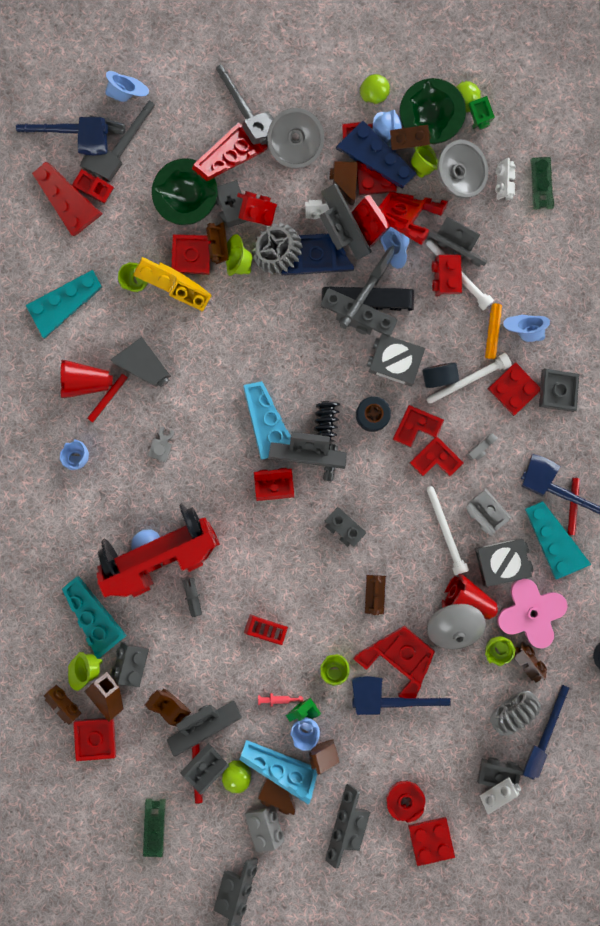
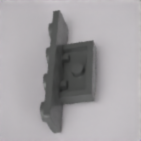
[319,184,372,260]
[420,216,487,267]
[321,288,398,337]
[268,432,347,469]
[167,701,242,757]
[326,784,370,868]
[214,857,258,926]

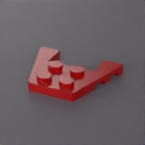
[379,192,448,245]
[353,625,435,707]

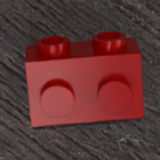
[237,191,277,226]
[431,255,462,297]
[254,468,295,501]

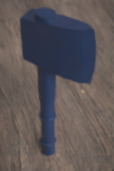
[16,117,108,155]
[521,454,600,514]
[352,676,451,715]
[522,685,569,780]

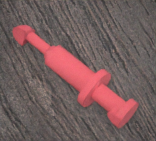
[258,693,303,707]

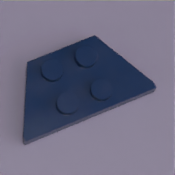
[281,233,354,276]

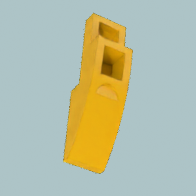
[133,257,212,311]

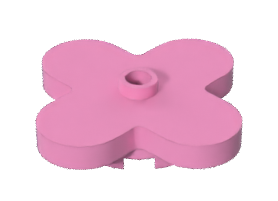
[497,579,568,648]

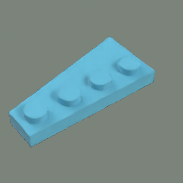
[239,740,317,805]

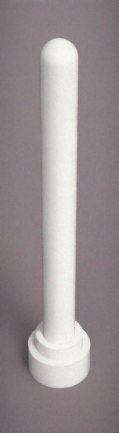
[426,239,495,311]
[427,353,512,404]
[427,486,469,575]

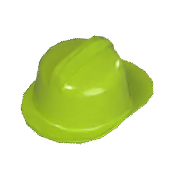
[411,145,438,178]
[226,234,252,276]
[68,652,103,691]

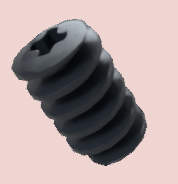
[314,401,340,442]

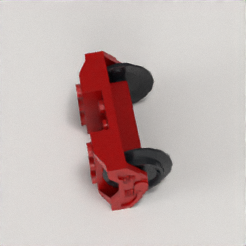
[96,503,220,598]

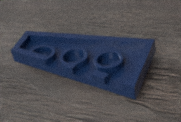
[336,121,417,189]

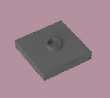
[539,369,580,412]

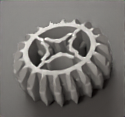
[251,223,303,275]
[490,691,541,736]

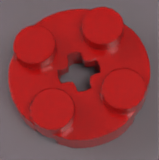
[386,780,426,822]

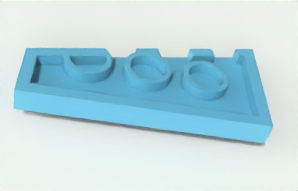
[243,381,291,460]

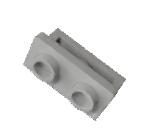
[466,488,511,536]
[245,805,284,852]

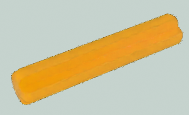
[485,303,502,359]

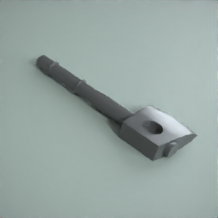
[216,64,274,145]
[80,100,155,182]
[340,246,394,329]

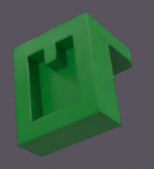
[468,96,495,130]
[285,698,321,722]

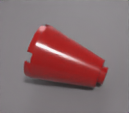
[60,360,113,398]
[442,574,498,620]

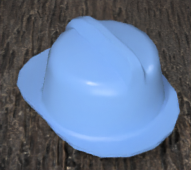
[105,71,149,102]
[373,110,402,152]
[380,227,409,269]
[503,315,550,342]

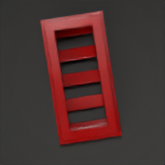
[244,614,288,645]

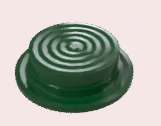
[400,78,466,144]
[152,158,218,225]

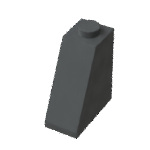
[110,337,171,387]

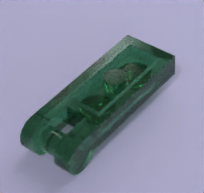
[531,157,554,210]
[143,798,166,857]

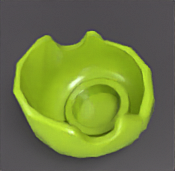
[360,74,390,105]
[456,81,481,112]
[118,262,148,292]
[485,636,515,666]
[320,654,350,686]
[222,760,252,793]

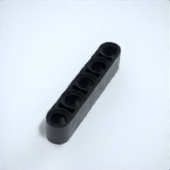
[321,286,414,311]

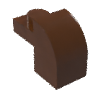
[145,688,191,727]

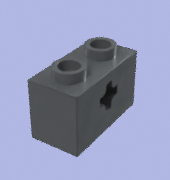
[216,180,248,228]

